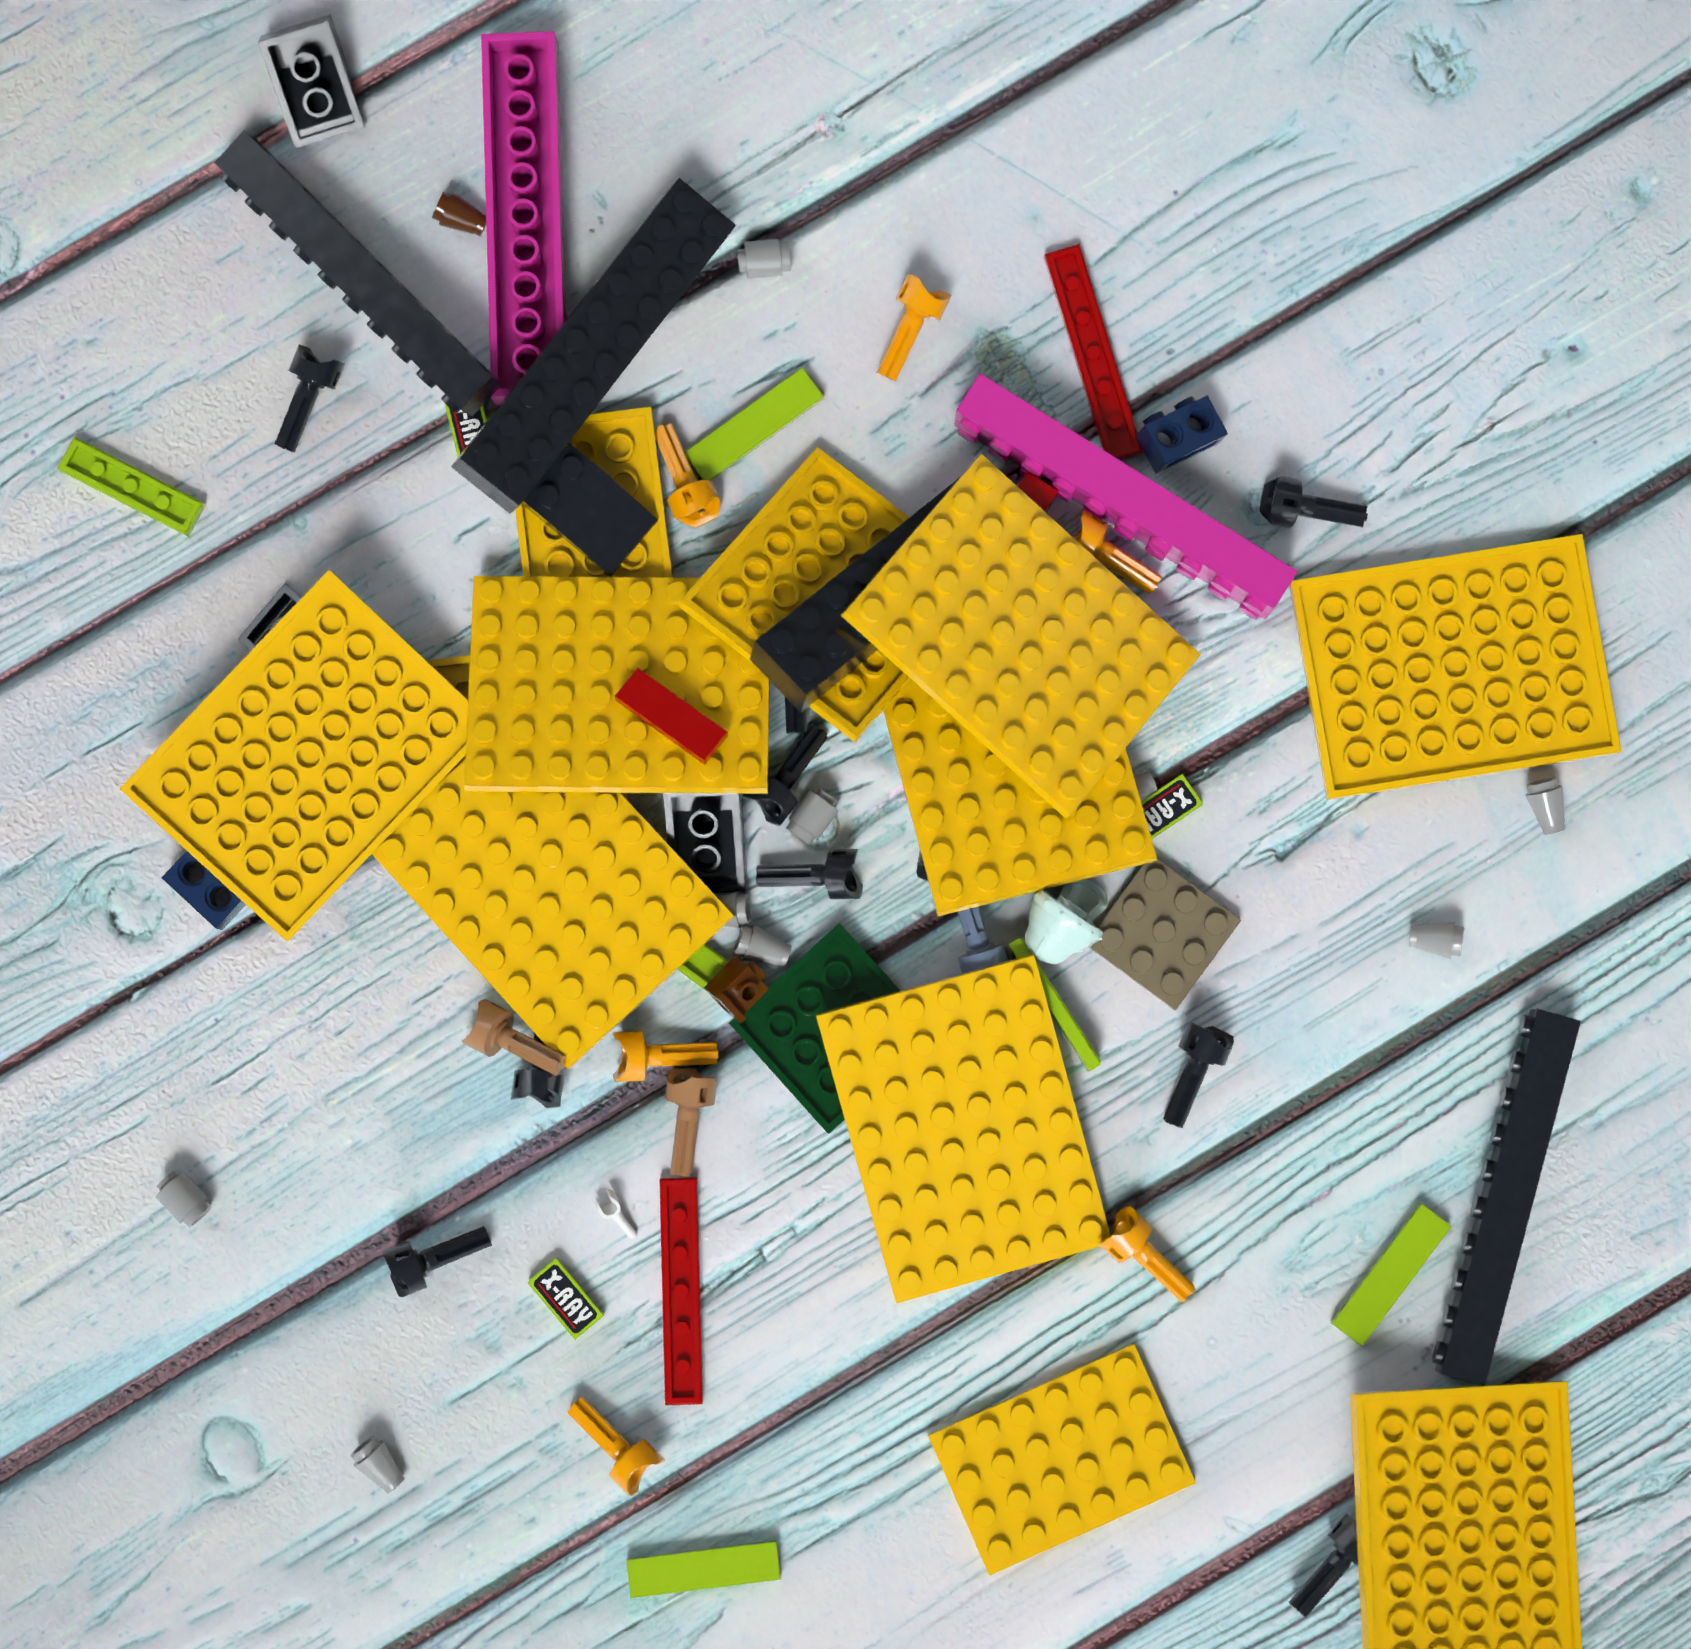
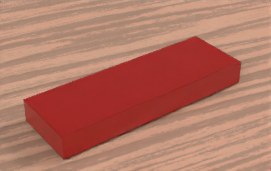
[615,668,728,765]

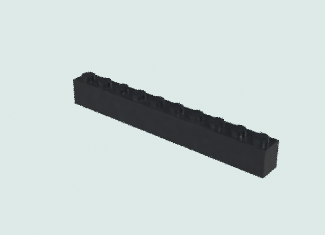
[214,130,502,416]
[1432,1009,1581,1386]

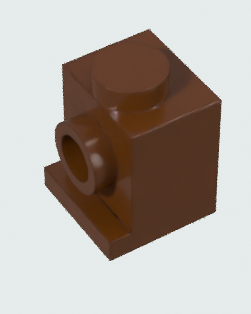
[704,956,769,1023]

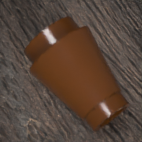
[432,191,486,237]

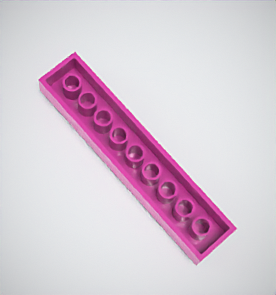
[481,31,567,406]
[954,373,1298,620]

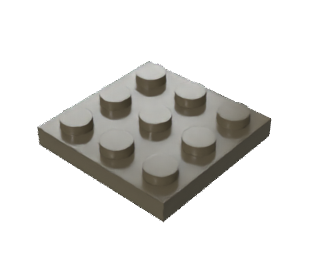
[1089,859,1241,1011]

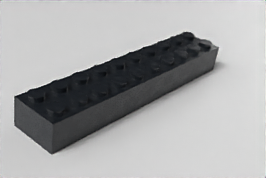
[451,178,736,514]

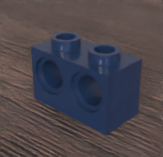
[1135,395,1228,474]
[161,851,246,930]

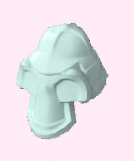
[1025,879,1108,964]

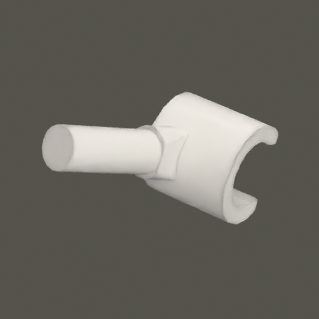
[595,1189,637,1240]

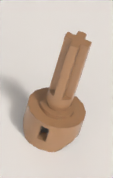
[462,999,566,1076]
[665,1067,717,1177]

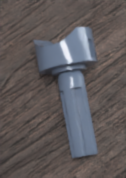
[957,906,1010,973]

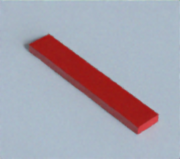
[1044,244,1143,461]
[659,1177,703,1405]

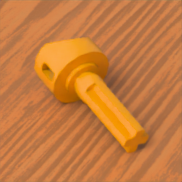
[877,274,952,381]
[654,423,720,528]
[1073,509,1162,594]
[612,1031,718,1082]
[1098,1206,1195,1302]
[567,1396,665,1496]

